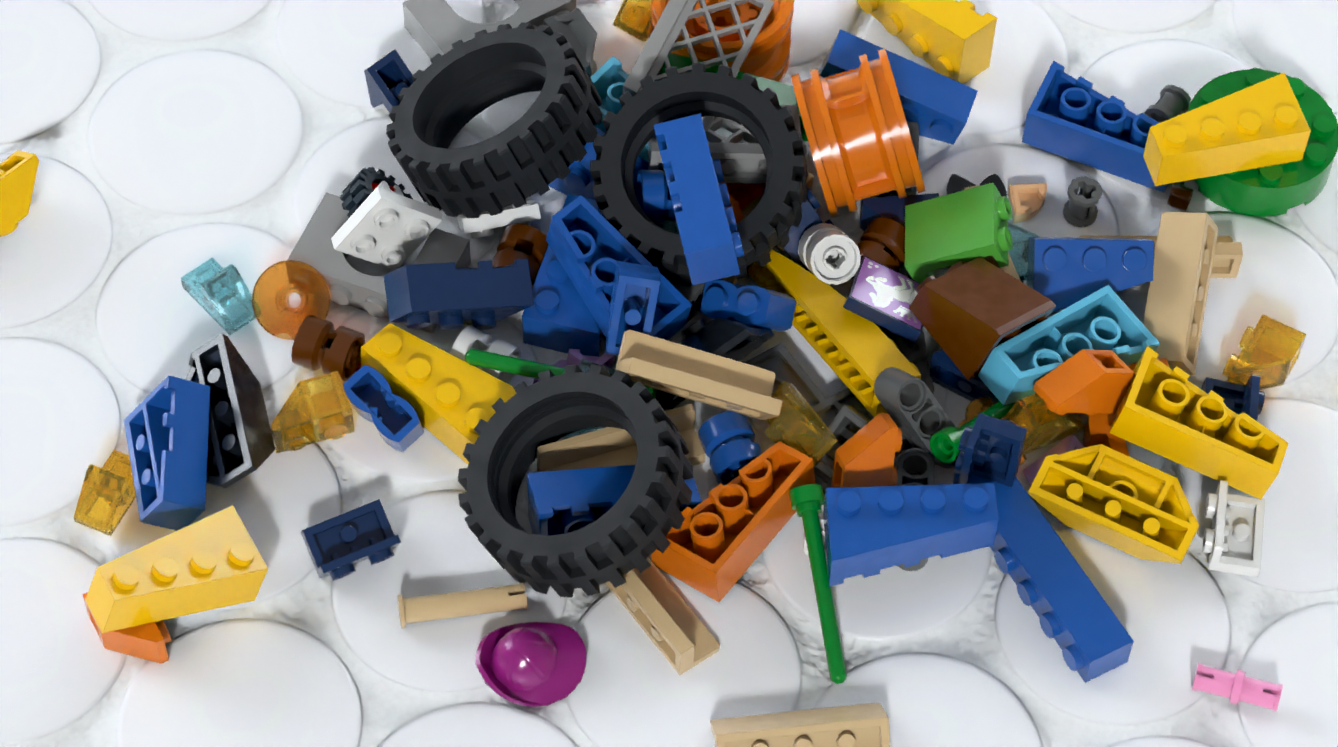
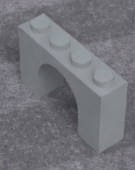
[403,0,576,59]
[286,192,471,333]

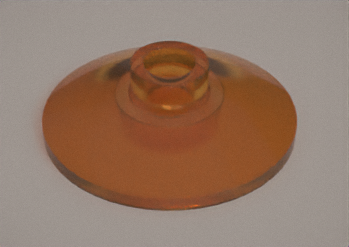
[252,260,331,340]

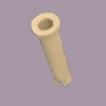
[397,582,527,629]

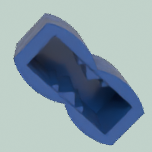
[700,280,796,331]
[343,365,424,452]

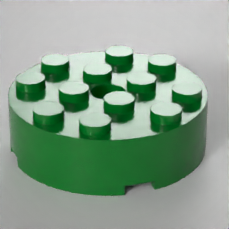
[1187,68,1338,216]

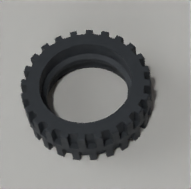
[386,23,602,218]
[590,63,808,286]
[458,364,693,597]

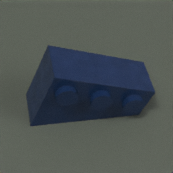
[384,259,534,330]

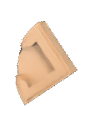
[1007,183,1047,223]

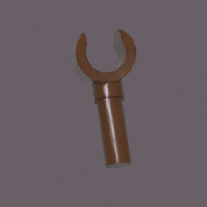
[1167,181,1194,211]

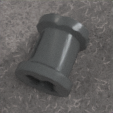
[1144,85,1191,123]
[1063,177,1103,227]

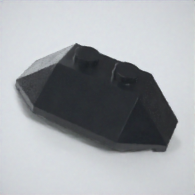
[655,317,775,411]
[185,333,275,489]

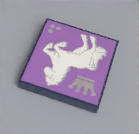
[843,255,923,342]

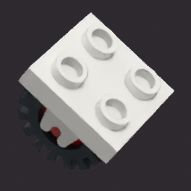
[331,167,443,270]

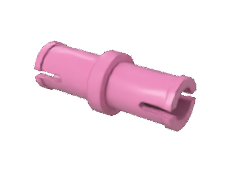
[1192,663,1283,712]

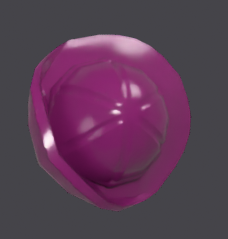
[475,622,587,707]

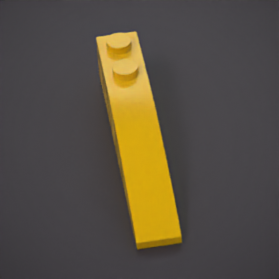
[748,250,921,417]

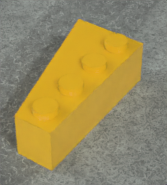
[857,0,997,84]
[1143,73,1311,186]
[361,323,517,464]
[1109,346,1288,500]
[85,505,268,633]

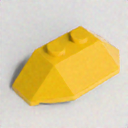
[0,150,39,237]
[1028,444,1199,564]

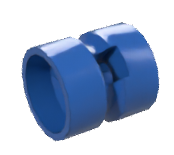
[635,170,676,221]
[698,411,763,485]

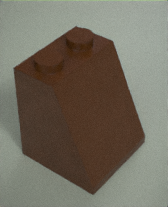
[909,257,1056,380]

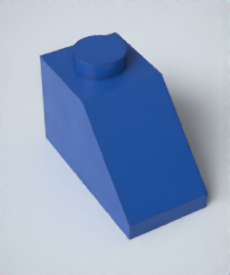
[605,261,661,355]

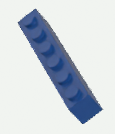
[953,473,1134,683]

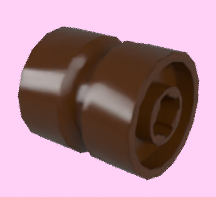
[852,217,905,280]
[492,224,549,288]
[291,315,365,382]

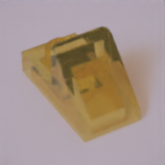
[764,381,838,465]
[74,450,136,536]

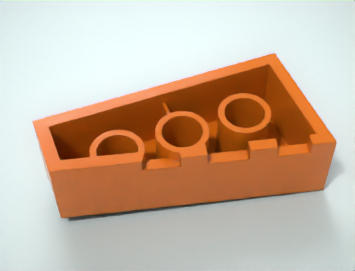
[651,441,815,602]

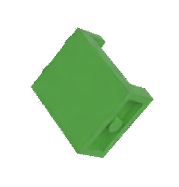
[905,183,1013,283]

